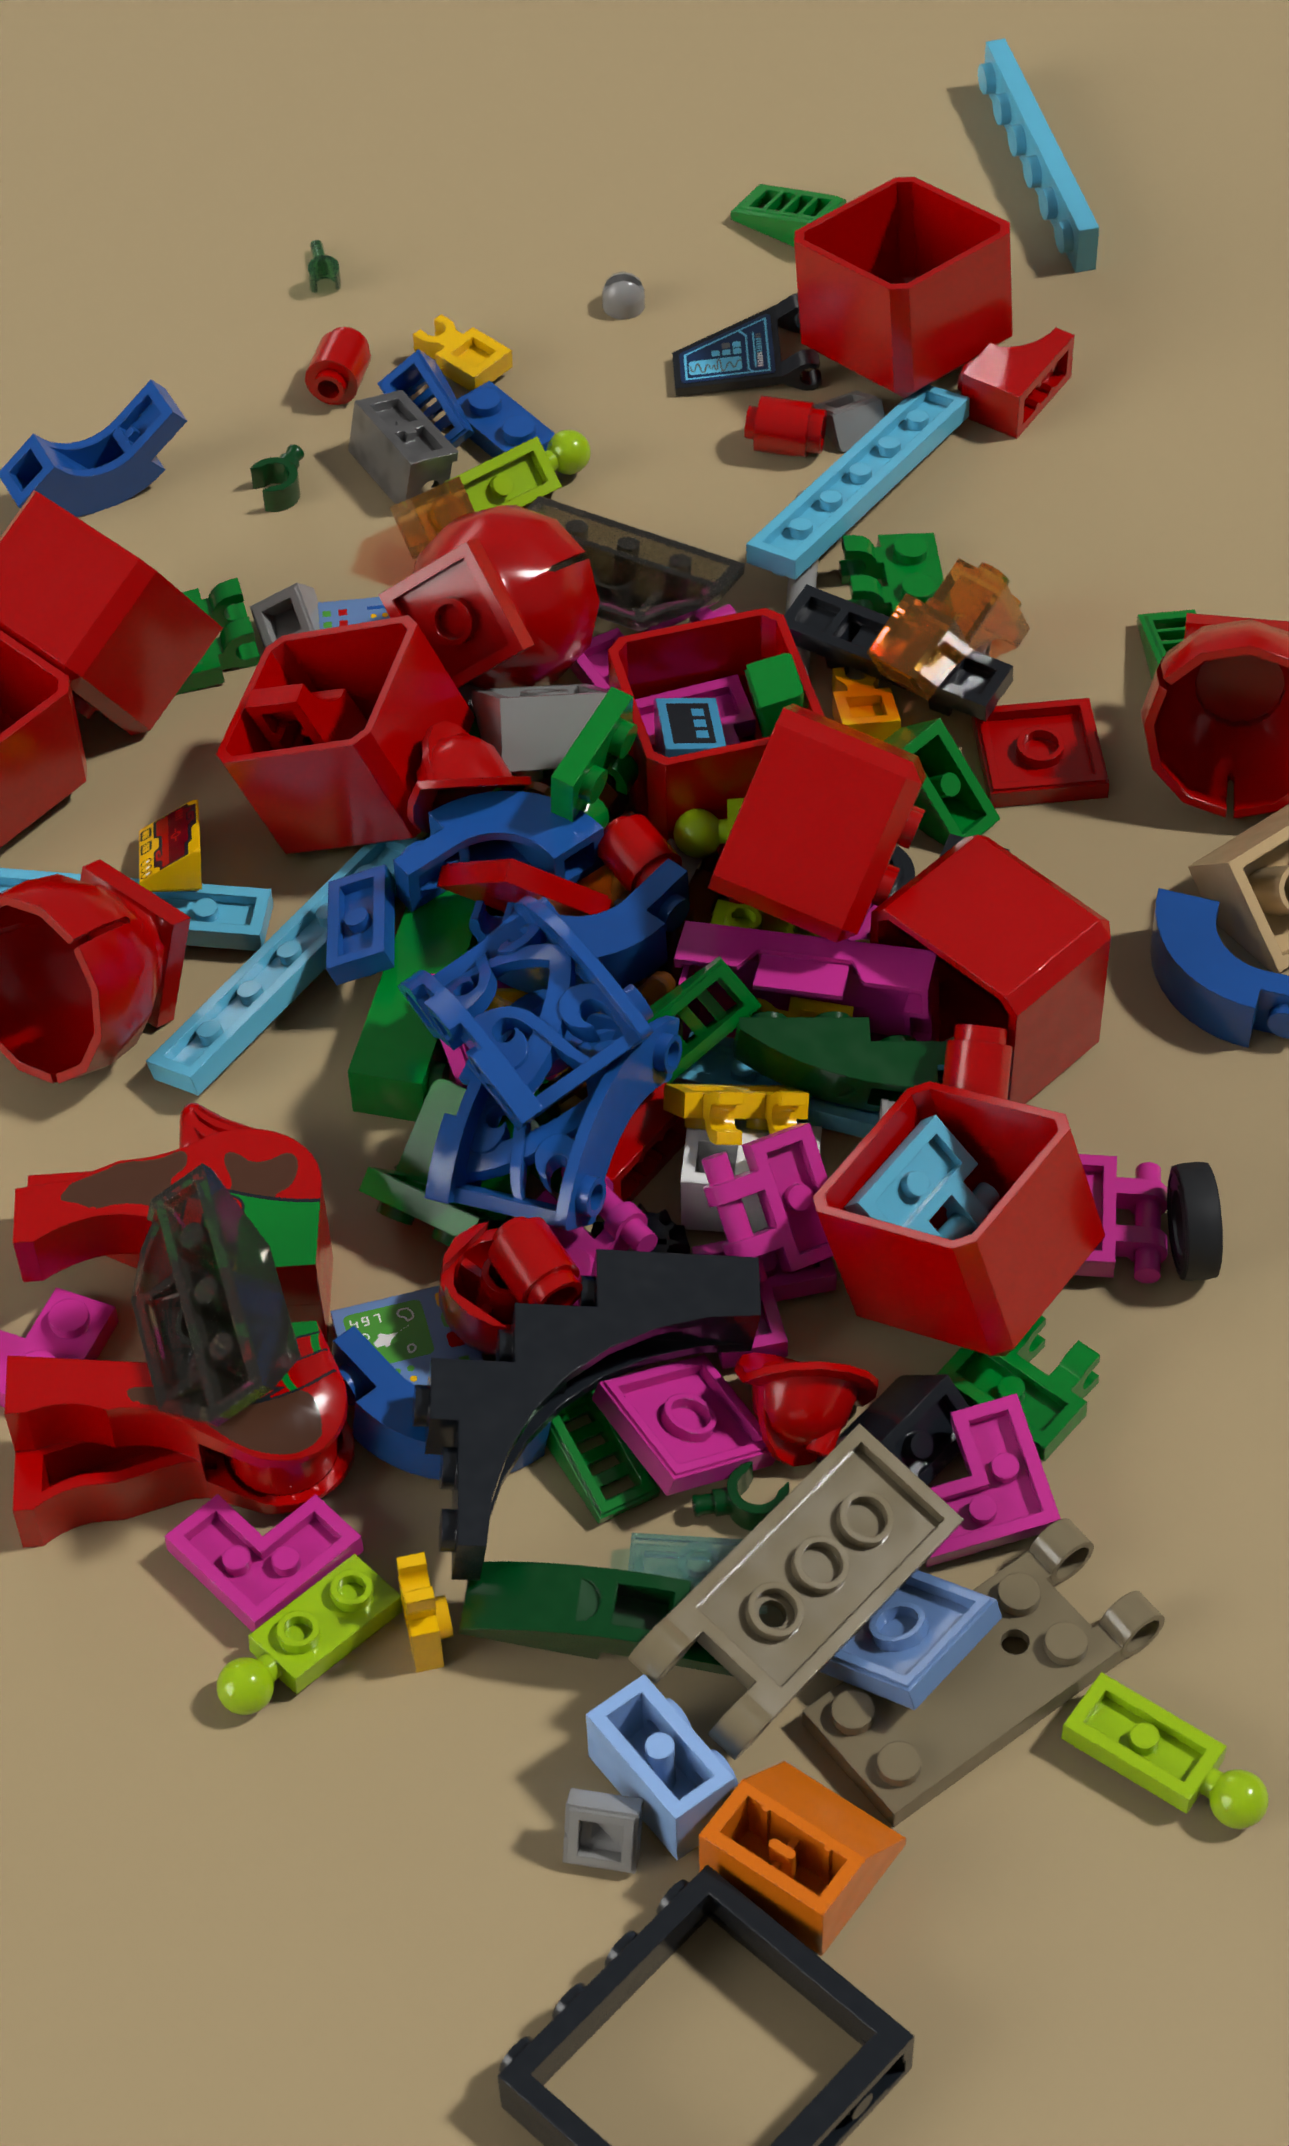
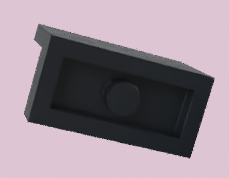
[816,1374,969,1485]

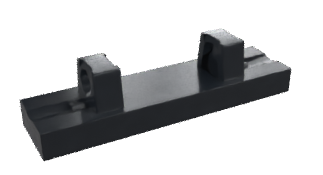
[784,584,1013,722]

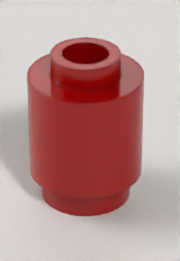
[305,327,371,405]
[744,396,827,458]
[597,814,682,894]
[942,1024,1013,1100]
[488,1216,583,1306]

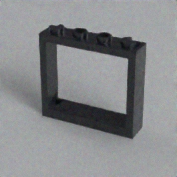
[497,1864,914,2146]

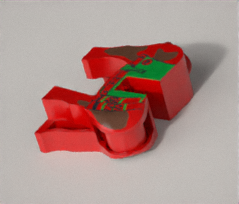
[4,1103,355,1548]

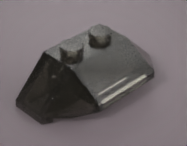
[527,496,745,632]
[131,1163,301,1427]

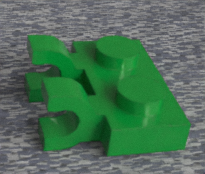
[839,533,950,629]
[176,578,260,695]
[551,686,639,828]
[937,1315,1100,1462]

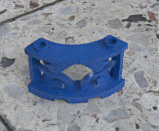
[397,896,654,1131]
[424,989,682,1231]

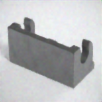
[348,390,459,513]

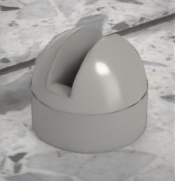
[602,272,645,319]

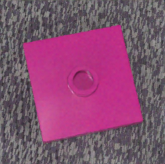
[592,1354,776,1496]

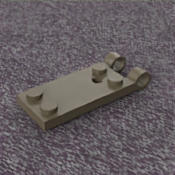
[628,1424,964,1760]
[802,1518,1165,1827]

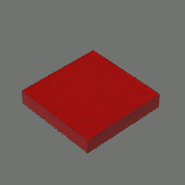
[972,698,1110,808]
[437,858,612,916]

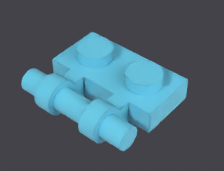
[845,1115,1000,1240]

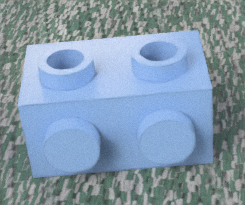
[586,1674,738,1861]

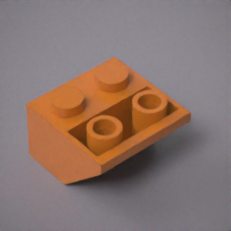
[699,1761,906,1956]

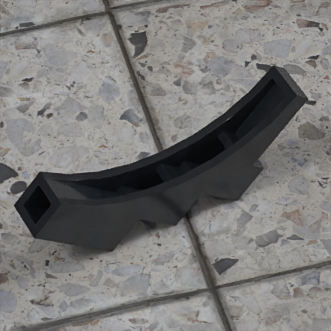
[412,1249,761,1581]

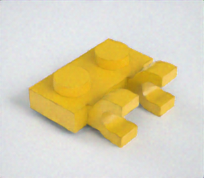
[663,1084,809,1145]

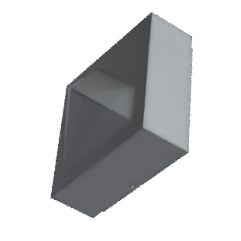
[563,1788,644,1874]

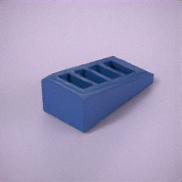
[377,349,474,448]

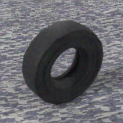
[1167,1162,1223,1281]

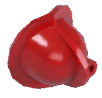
[407,720,532,833]
[734,1352,878,1467]

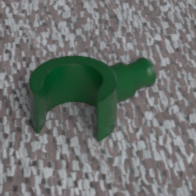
[250,444,304,512]
[692,1461,789,1531]

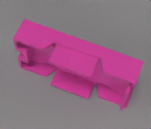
[674,921,940,1041]

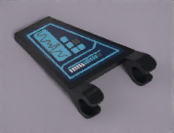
[672,293,822,397]

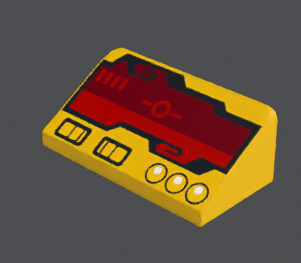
[139,800,202,892]

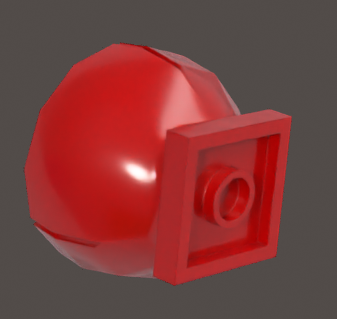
[378,505,600,689]
[1140,613,1289,819]
[0,859,191,1084]

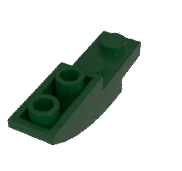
[733,1011,954,1112]
[458,1561,733,1676]

